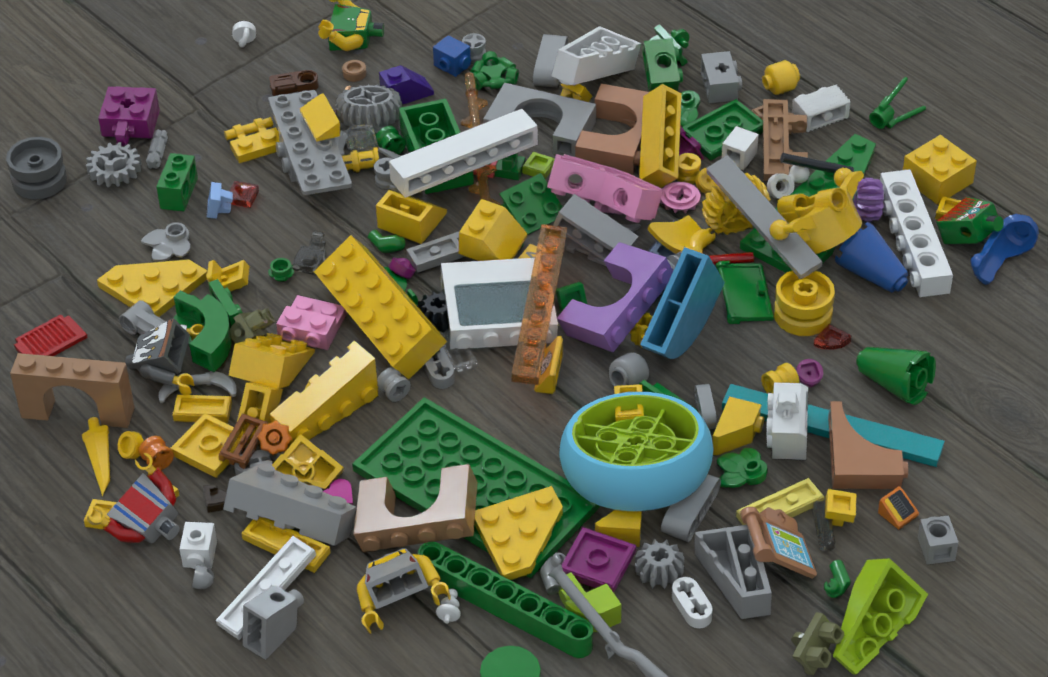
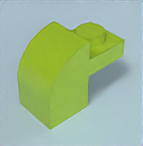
[559,572,622,632]

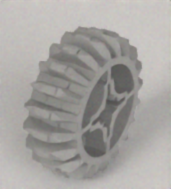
[336,84,402,130]

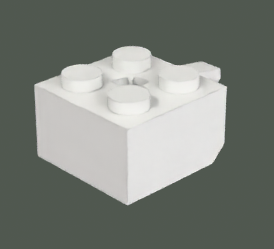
[767,383,808,460]

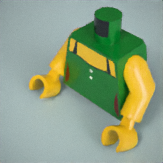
[318,0,384,51]

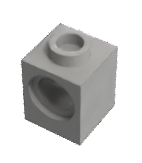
[917,515,959,565]

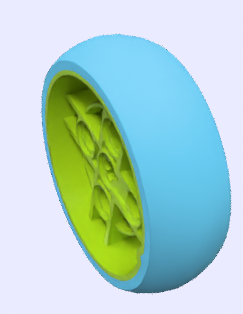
[559,392,713,511]

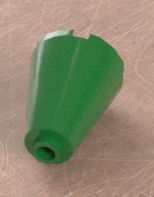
[856,347,936,405]

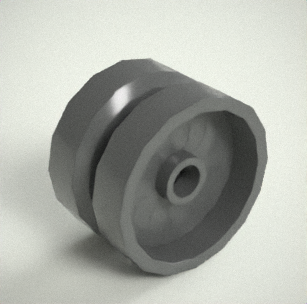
[6,137,67,200]

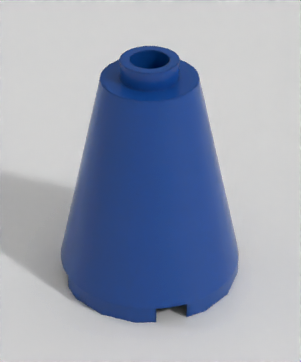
[835,222,909,293]

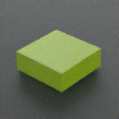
[522,152,555,180]

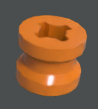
[138,436,174,470]

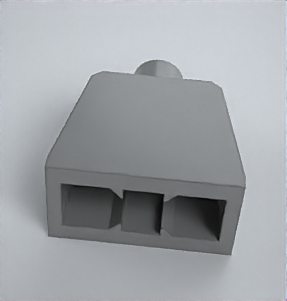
[243,586,304,660]

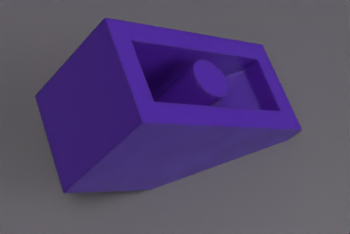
[379,65,434,105]

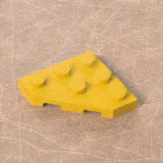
[97,260,208,317]
[474,486,563,580]

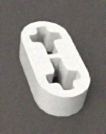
[672,577,713,628]

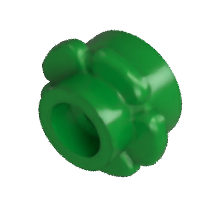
[268,258,294,282]

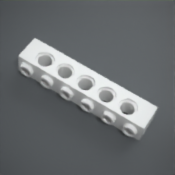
[880,170,953,297]

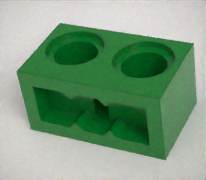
[156,153,198,212]

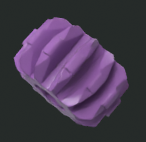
[853,178,884,221]

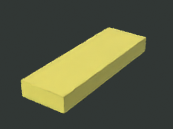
[736,478,824,531]

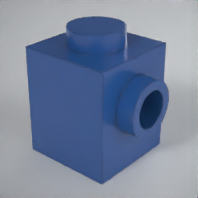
[433,35,471,77]

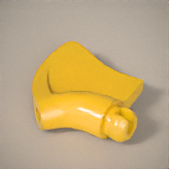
[648,215,716,254]

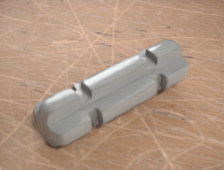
[146,129,168,169]

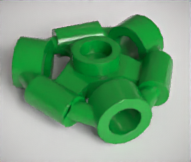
[470,51,519,90]

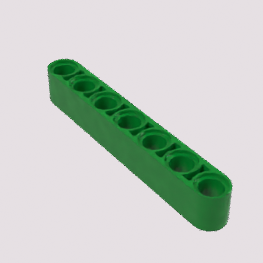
[418,542,593,658]

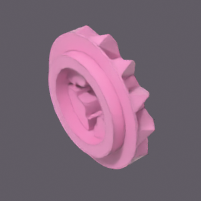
[660,182,701,213]

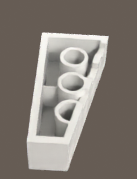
[552,26,641,85]

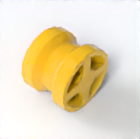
[677,153,701,184]

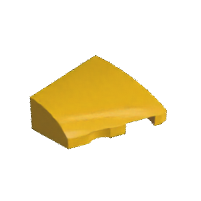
[272,434,344,490]

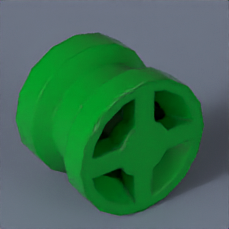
[375,126,406,155]

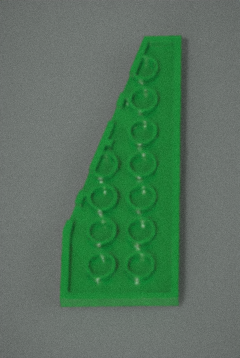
[740,134,876,273]

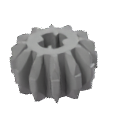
[635,539,684,589]

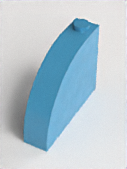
[640,247,725,359]

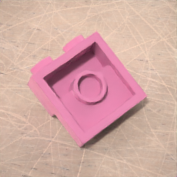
[276,295,347,350]

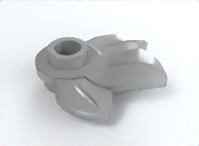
[141,222,191,262]

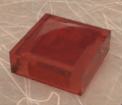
[229,181,259,208]

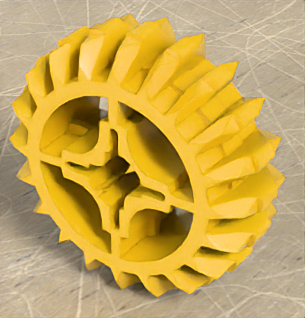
[702,172,771,235]

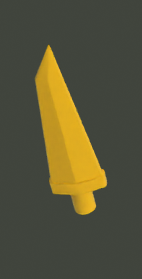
[82,417,110,496]

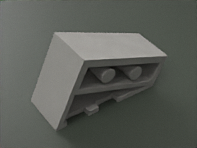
[545,194,639,266]
[695,525,772,619]

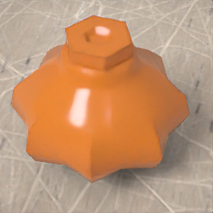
[257,420,292,456]

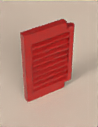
[14,314,88,356]

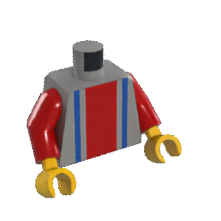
[87,453,180,543]

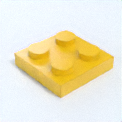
[170,413,250,478]

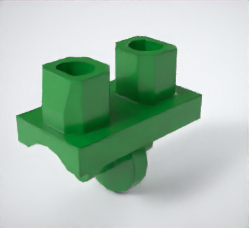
[650,24,690,67]

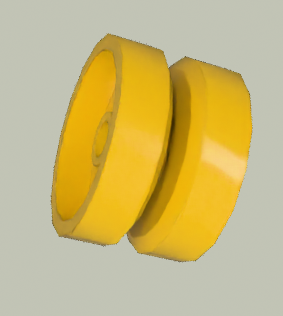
[774,271,835,336]

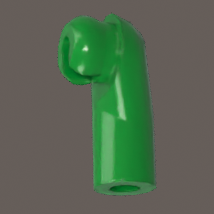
[368,230,406,253]
[824,560,851,598]

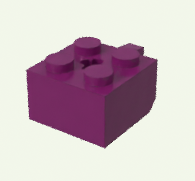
[98,86,160,146]

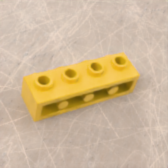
[639,84,682,188]

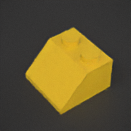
[458,199,527,261]

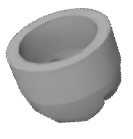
[192,565,214,589]

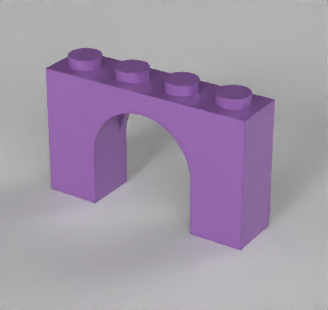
[557,242,673,352]

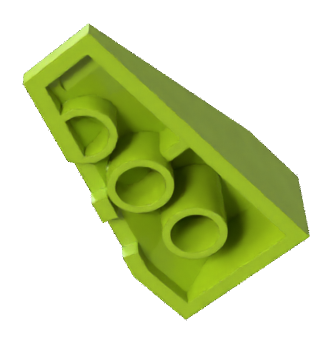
[833,558,928,674]

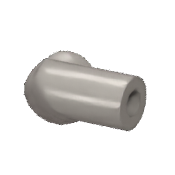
[540,553,566,595]

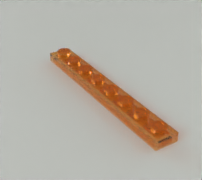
[511,224,567,385]

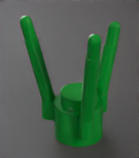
[869,77,926,129]

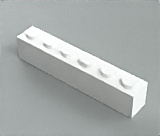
[389,109,538,198]

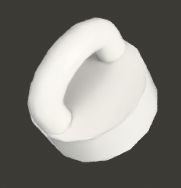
[232,21,256,48]

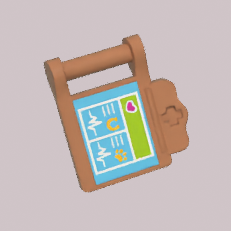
[740,507,817,579]

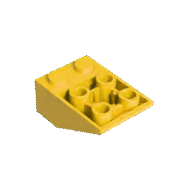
[229,333,315,389]

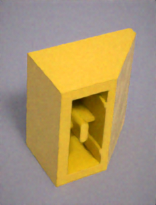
[376,190,447,244]

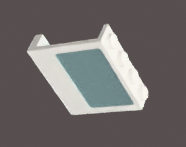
[441,257,558,350]

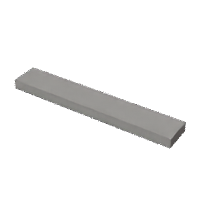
[706,155,822,279]

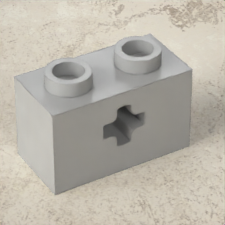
[700,51,742,103]

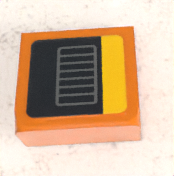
[878,486,919,530]

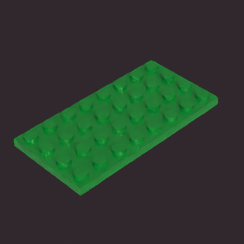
[352,397,601,579]

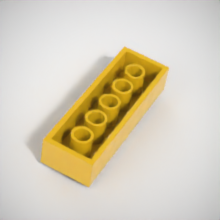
[314,235,447,379]

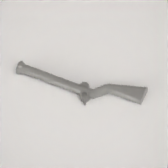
[548,564,668,677]

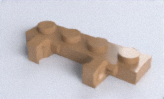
[763,99,808,181]

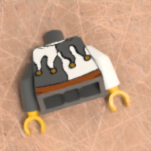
[125,318,204,395]

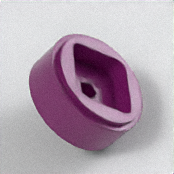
[389,257,416,279]
[795,359,823,388]

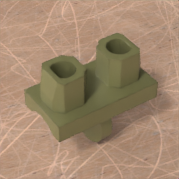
[230,308,276,343]
[791,612,844,675]

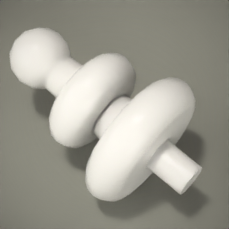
[436,589,461,624]

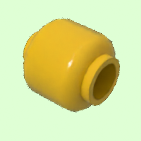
[762,60,800,95]

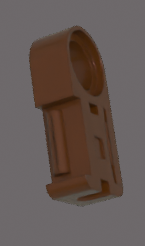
[269,70,319,96]

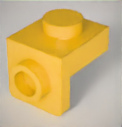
[206,260,250,292]

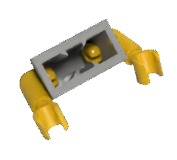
[357,548,451,634]

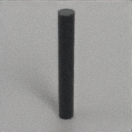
[780,153,854,174]

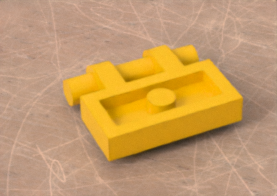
[224,117,279,163]

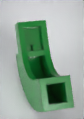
[174,290,232,372]

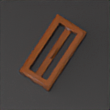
[219,413,268,469]

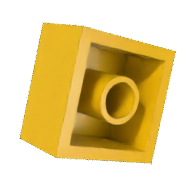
[903,135,977,205]

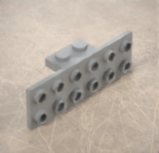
[268,90,352,195]

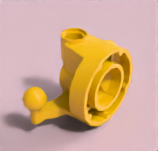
[770,168,864,254]

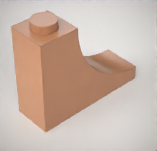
[828,401,908,489]

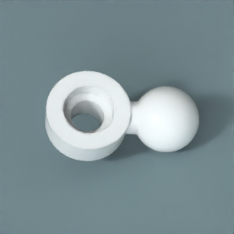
[767,165,810,199]

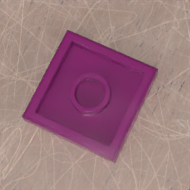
[562,527,636,593]

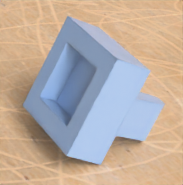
[207,182,233,219]

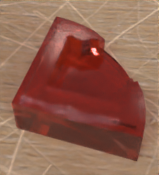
[814,324,852,350]

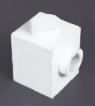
[722,126,759,170]
[180,522,217,569]

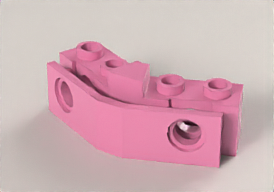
[547,154,664,223]

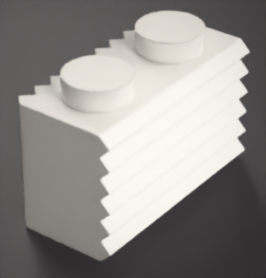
[792,84,850,132]

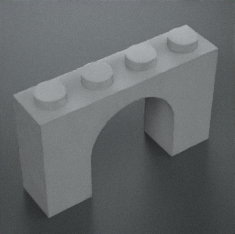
[483,83,596,157]

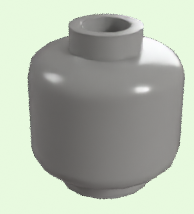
[609,352,649,386]

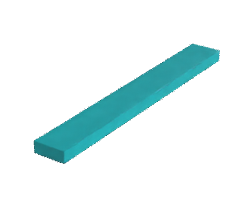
[722,384,945,467]

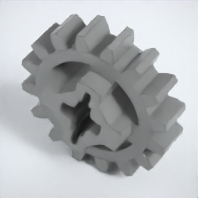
[86,142,142,187]

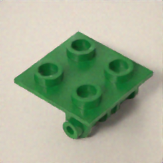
[499,173,563,235]

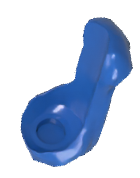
[970,214,1039,285]

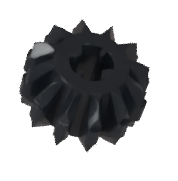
[417,290,461,334]

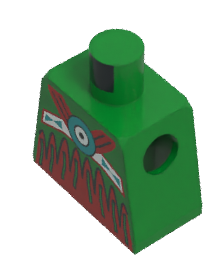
[936,197,1004,244]

